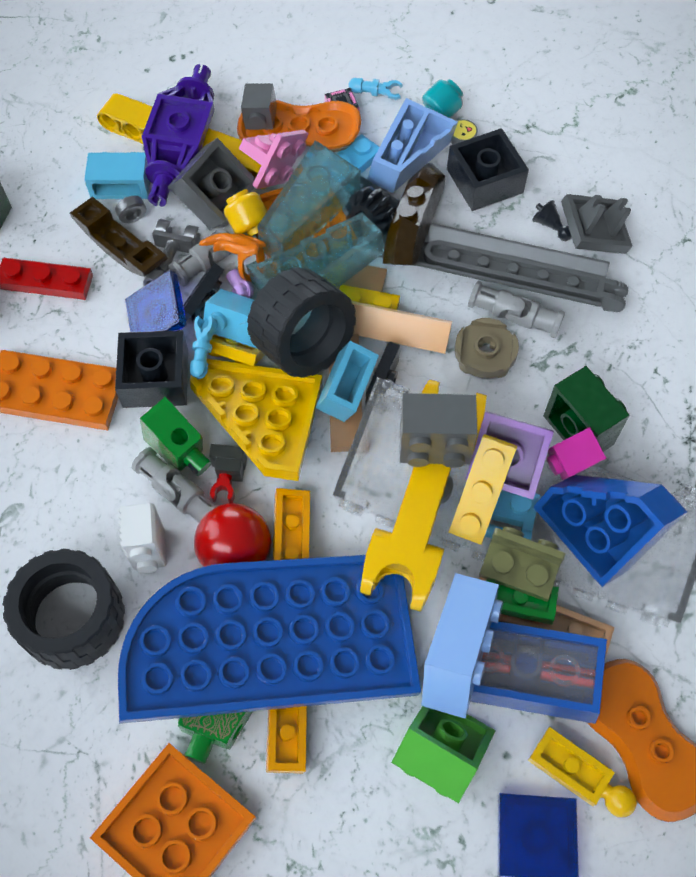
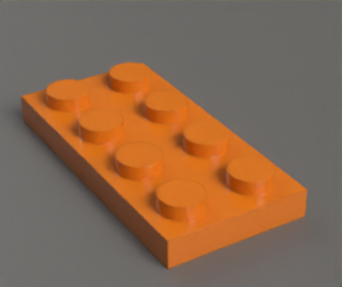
[0,350,118,431]

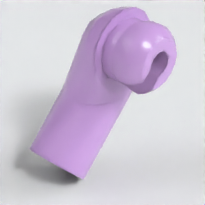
[226,269,254,298]

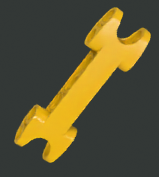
[360,379,487,612]

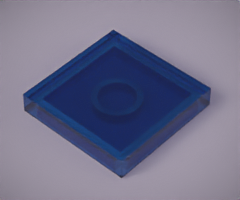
[125,270,187,332]
[498,793,579,877]

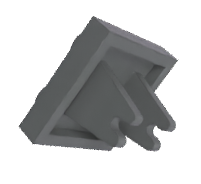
[561,194,633,254]

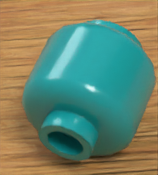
[422,79,463,118]

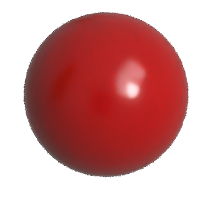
[194,503,271,567]

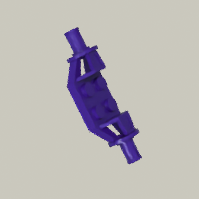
[142,64,215,207]

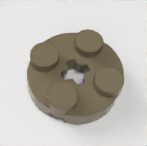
[454,318,519,378]

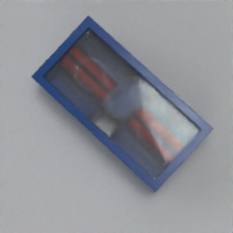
[470,621,607,724]

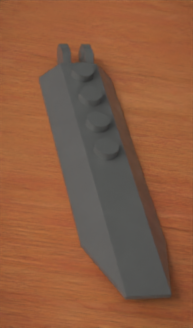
[363,223,629,313]

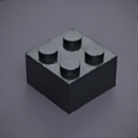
[447,128,529,211]
[115,330,188,408]

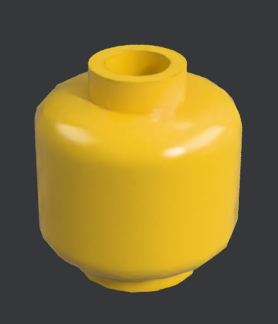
[224,189,269,236]

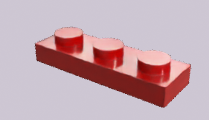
[0,257,93,300]

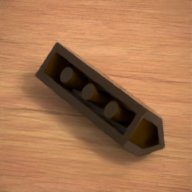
[383,163,445,266]

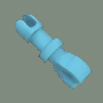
[349,78,403,100]
[189,316,217,379]

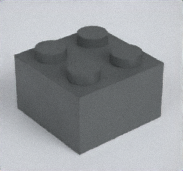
[168,138,255,230]
[399,393,477,468]

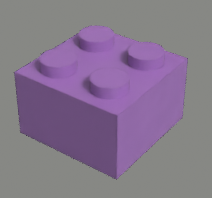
[466,412,554,500]

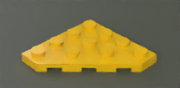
[189,359,322,481]

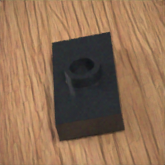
[365,342,400,413]

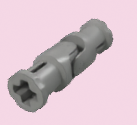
[168,225,255,286]
[468,281,565,338]
[131,447,219,523]

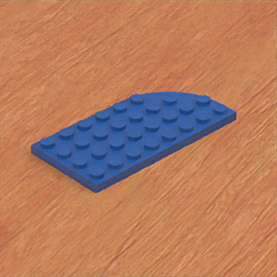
[118,555,422,724]

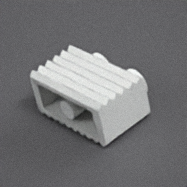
[118,503,166,573]

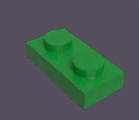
[486,579,559,625]

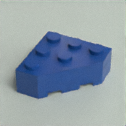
[533,475,687,587]

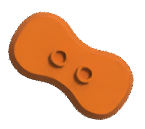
[237,100,361,152]
[587,659,696,822]

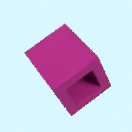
[546,427,606,480]

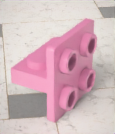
[239,130,309,189]

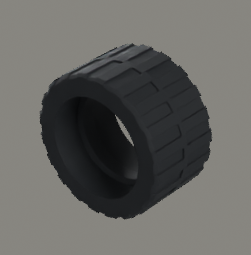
[247,267,356,378]
[3,549,125,670]

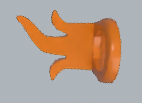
[199,233,266,282]

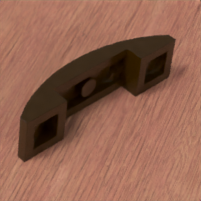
[69,197,168,277]

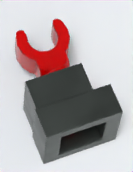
[209,444,247,503]

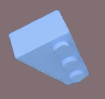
[367,98,458,193]
[422,573,503,719]

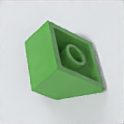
[391,706,496,804]

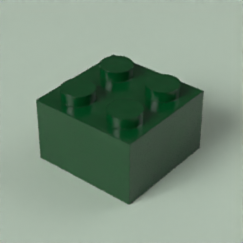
[543,366,630,452]

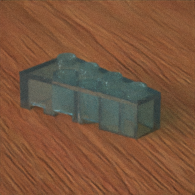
[258,140,361,265]
[246,213,384,291]

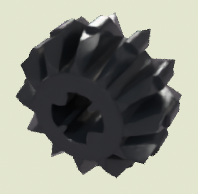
[345,186,396,240]

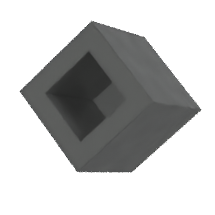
[241,83,277,130]

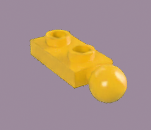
[528,727,637,818]

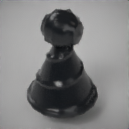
[532,200,572,242]

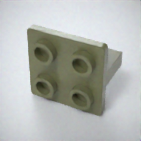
[479,527,566,602]

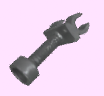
[143,219,200,294]

